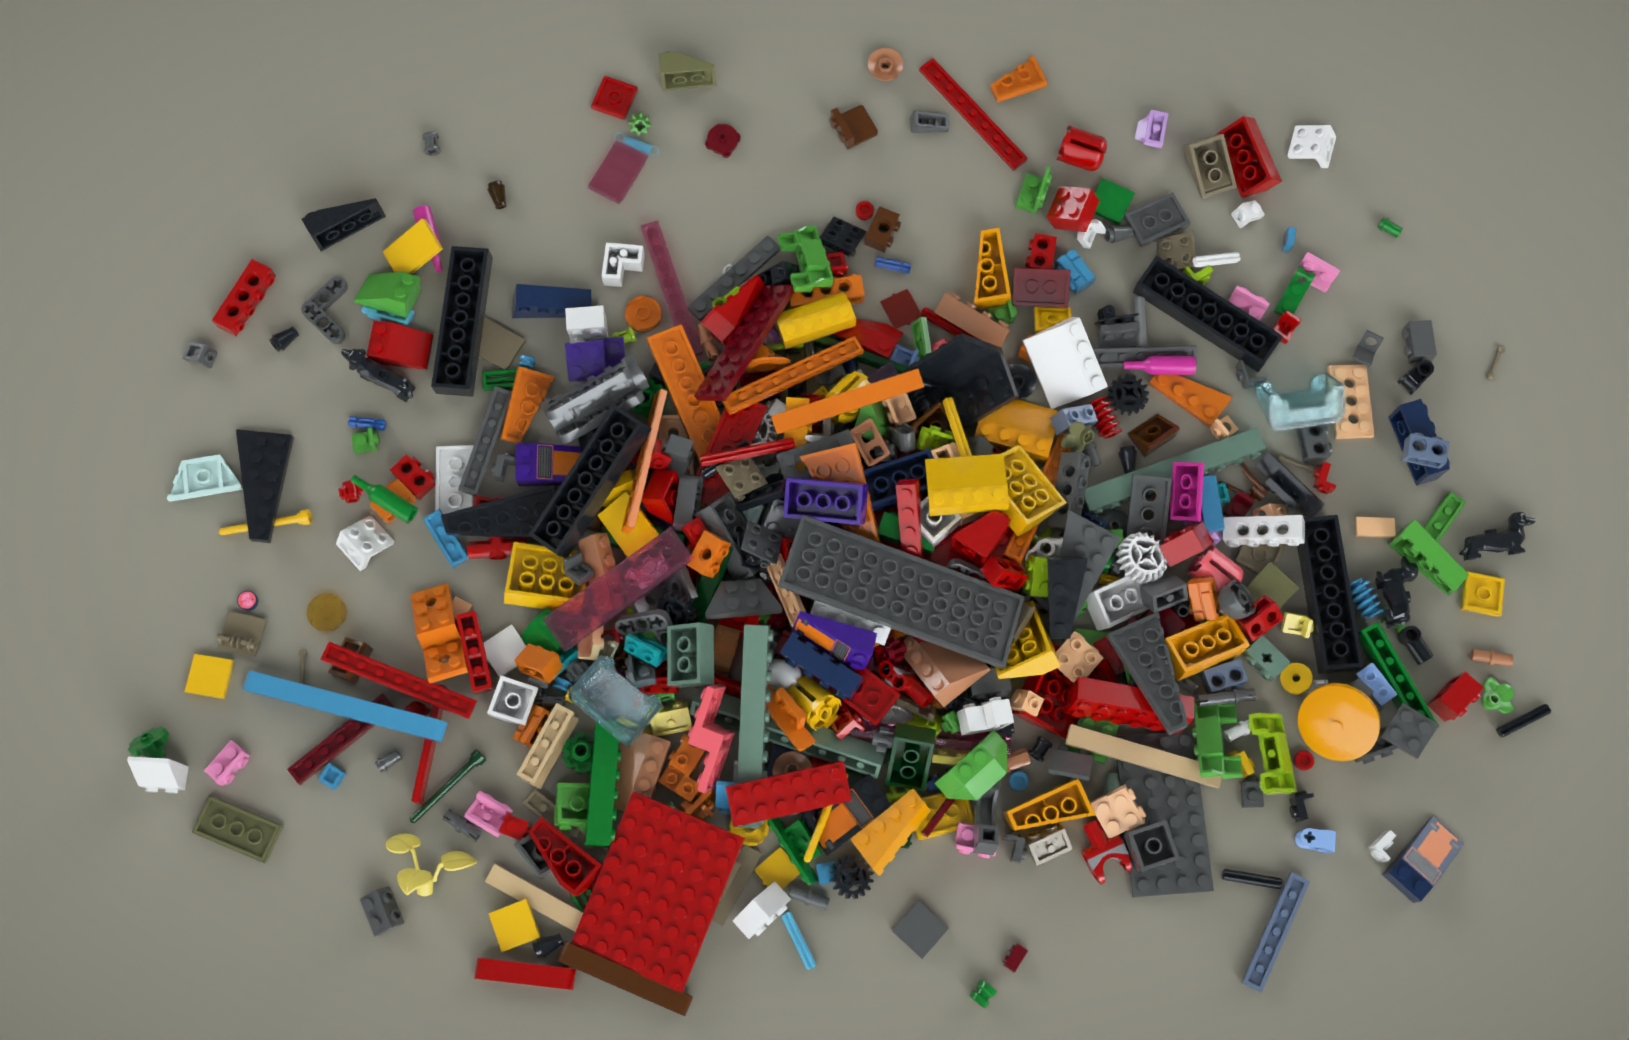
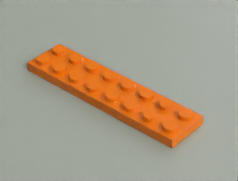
[646,324,721,464]

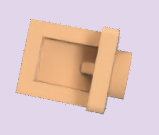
[1010,689,1044,716]

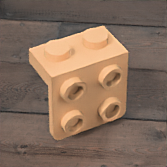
[1056,631,1103,683]

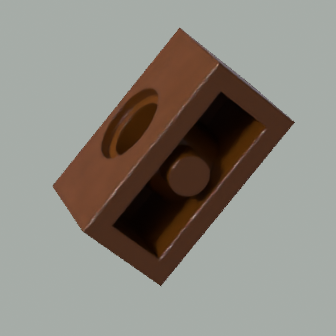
[864,206,901,253]

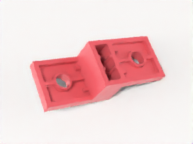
[688,684,735,793]

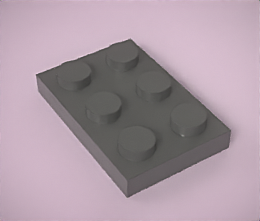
[1124,192,1191,247]

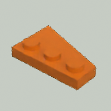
[990,55,1047,103]

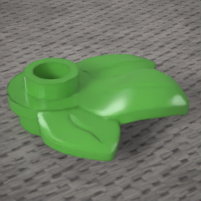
[1481,676,1514,714]

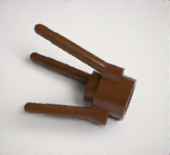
[1219,463,1269,502]

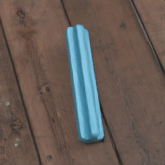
[781,912,816,970]

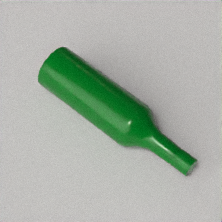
[351,475,418,524]

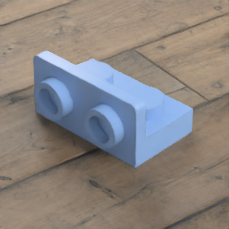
[1356,663,1397,706]

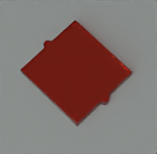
[880,289,921,329]

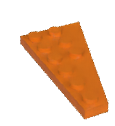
[799,443,881,543]

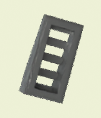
[910,111,949,133]

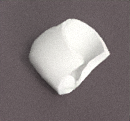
[768,658,802,691]

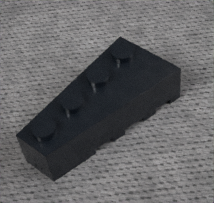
[1047,556,1088,639]

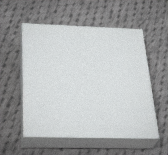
[484,624,526,678]

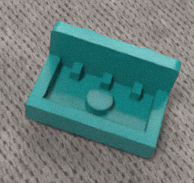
[624,633,667,667]

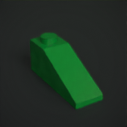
[878,511,934,556]

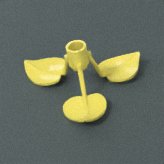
[386,833,477,896]

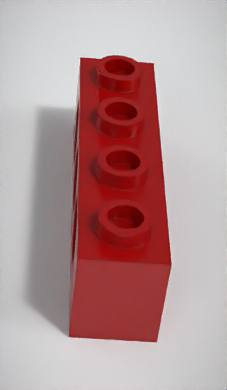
[212,259,276,336]
[456,611,494,694]

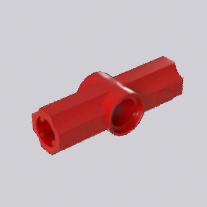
[467,537,527,560]

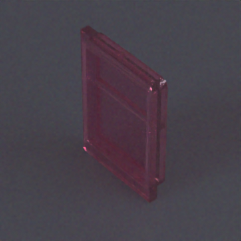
[587,141,648,204]

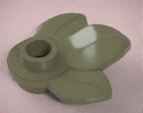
[1061,422,1095,452]

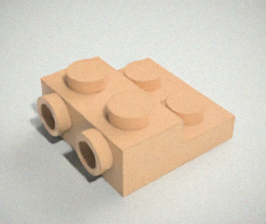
[1090,784,1146,838]

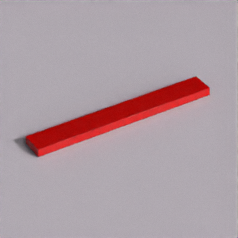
[919,58,1028,171]
[320,642,477,720]

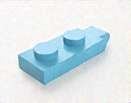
[361,305,415,327]

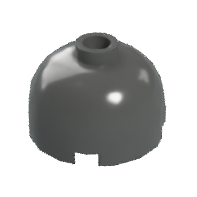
[1218,579,1256,620]

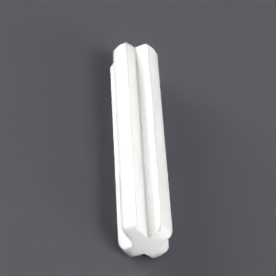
[1192,252,1241,267]

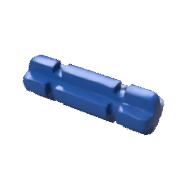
[875,257,911,274]
[348,416,386,431]

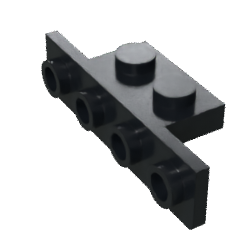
[1256,452,1325,517]

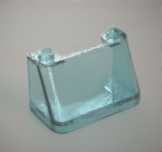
[1255,373,1345,431]
[569,655,663,748]

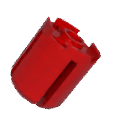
[1056,125,1107,172]

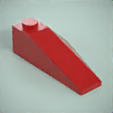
[701,275,765,347]

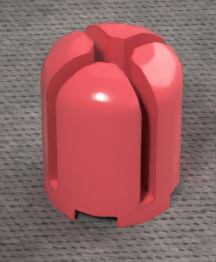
[1186,544,1244,597]

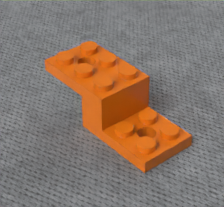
[410,583,468,684]

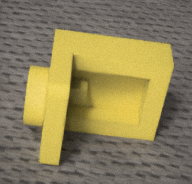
[1280,612,1314,638]

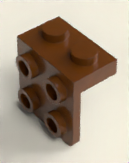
[829,105,878,150]

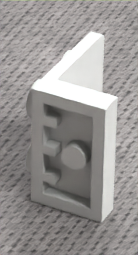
[1287,125,1336,168]
[336,515,394,571]

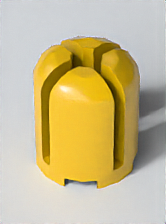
[825,371,870,423]
[787,676,842,731]

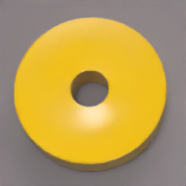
[1280,663,1313,695]

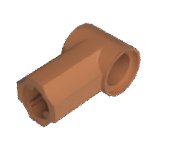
[1007,748,1031,774]

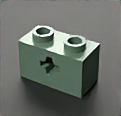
[1242,635,1291,682]

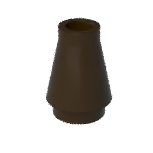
[487,181,507,210]

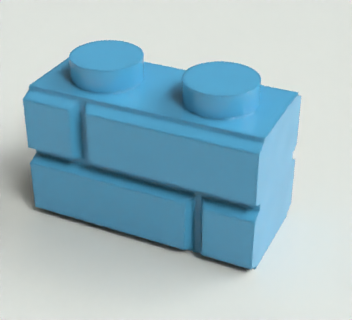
[1054,249,1096,295]

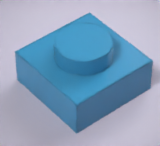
[816,861,836,885]

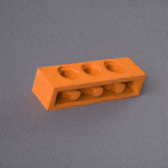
[789,274,865,309]

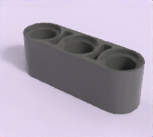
[673,475,704,531]

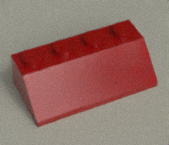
[1215,116,1282,198]

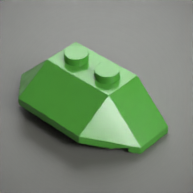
[934,730,1007,800]

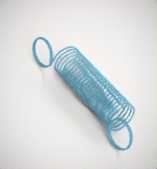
[615,132,659,156]

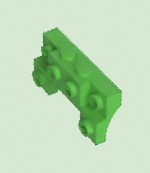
[777,226,834,292]
[1192,700,1243,779]

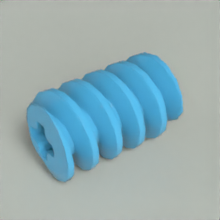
[1350,577,1385,621]

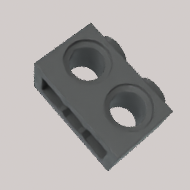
[1296,419,1332,464]

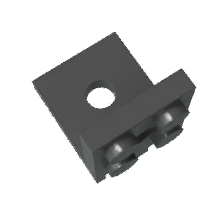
[624,561,698,624]

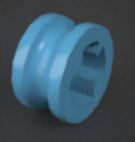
[518,355,536,370]
[552,677,572,693]

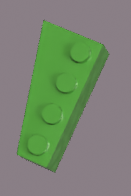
[1388,519,1469,596]

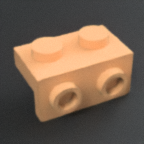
[881,393,917,427]
[577,615,604,660]

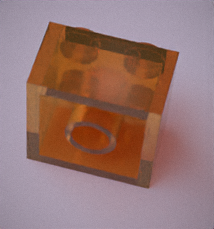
[714,624,741,675]

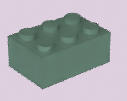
[667,622,714,688]

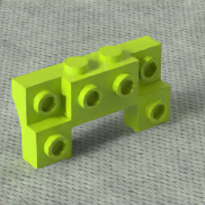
[1248,712,1297,795]

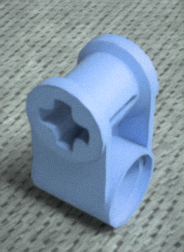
[1295,828,1336,853]

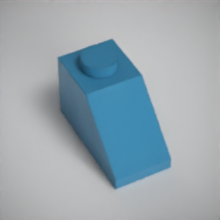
[715,781,737,814]

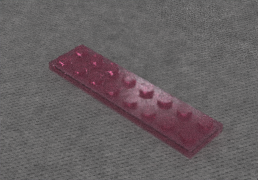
[542,527,694,652]

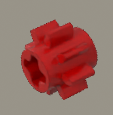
[338,480,364,503]

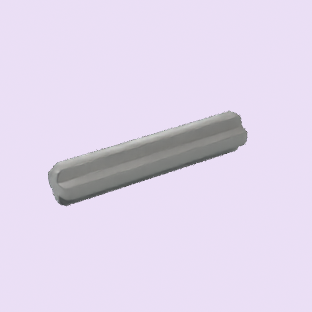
[1134,296,1147,347]

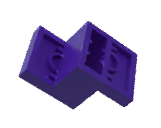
[565,336,626,382]

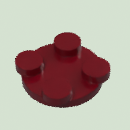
[705,124,741,158]

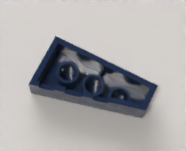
[780,632,864,700]

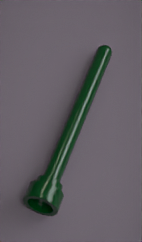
[410,749,487,823]

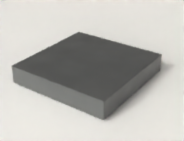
[892,901,949,959]

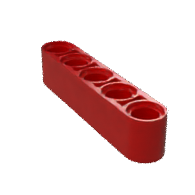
[474,958,576,990]

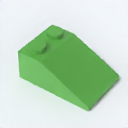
[354,272,421,318]

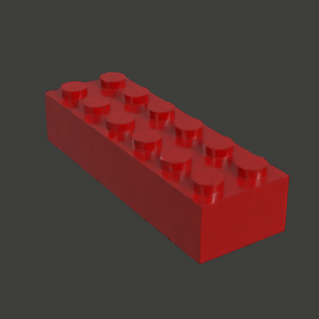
[1066,677,1194,734]

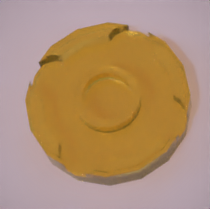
[306,593,347,632]

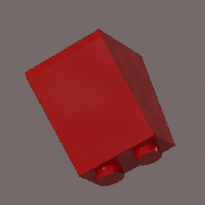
[950,510,1011,568]

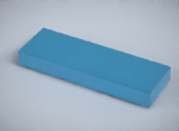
[1201,475,1225,532]
[423,509,469,568]

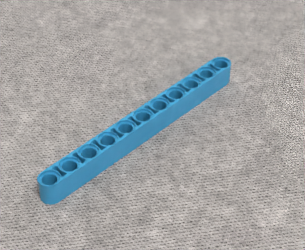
[242,670,448,742]

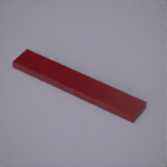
[287,693,395,785]

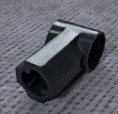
[1397,626,1434,665]

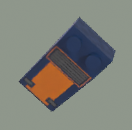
[1382,816,1464,903]

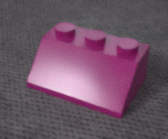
[1170,462,1204,521]

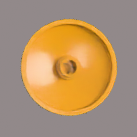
[1298,683,1381,761]

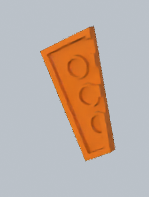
[500,366,555,444]
[1149,375,1233,428]

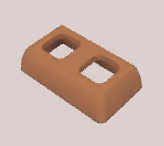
[850,419,890,467]

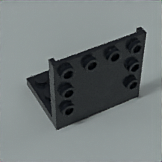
[903,333,1019,430]

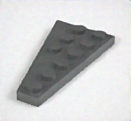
[1046,509,1121,640]
[1107,612,1188,736]

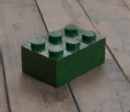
[885,723,936,792]

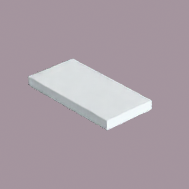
[435,445,474,514]

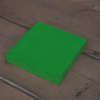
[1094,178,1135,225]

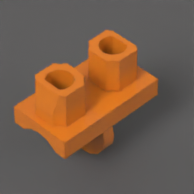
[681,790,716,820]

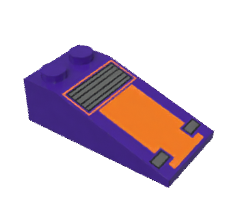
[515,443,581,486]
[792,611,877,670]

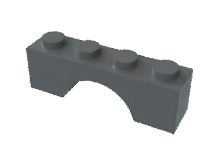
[973,780,1000,855]

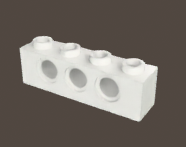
[1223,515,1305,547]

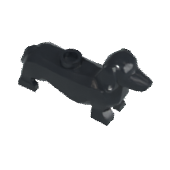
[341,349,416,402]
[1459,512,1536,561]
[1375,556,1419,628]

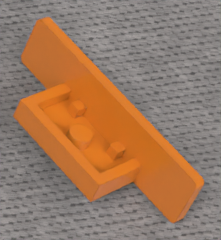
[767,684,815,752]

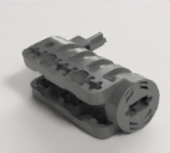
[540,354,650,444]

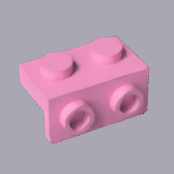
[464,791,513,837]

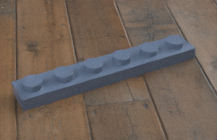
[1241,872,1310,993]

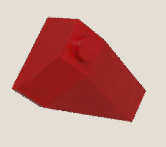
[831,318,903,359]
[528,817,602,897]

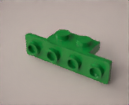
[767,817,823,886]

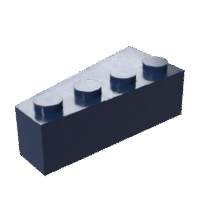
[512,284,591,318]

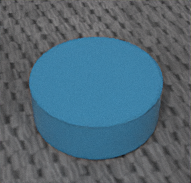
[1008,771,1029,792]

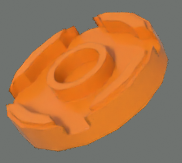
[624,296,662,333]

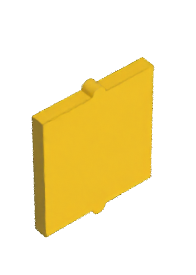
[754,847,800,890]

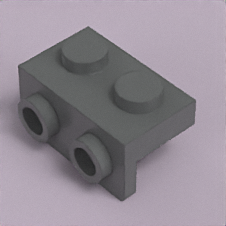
[360,886,404,937]

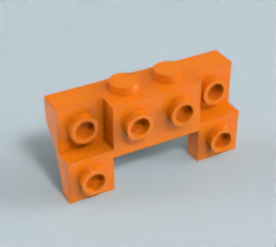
[658,723,735,803]

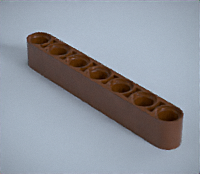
[556,941,693,1016]

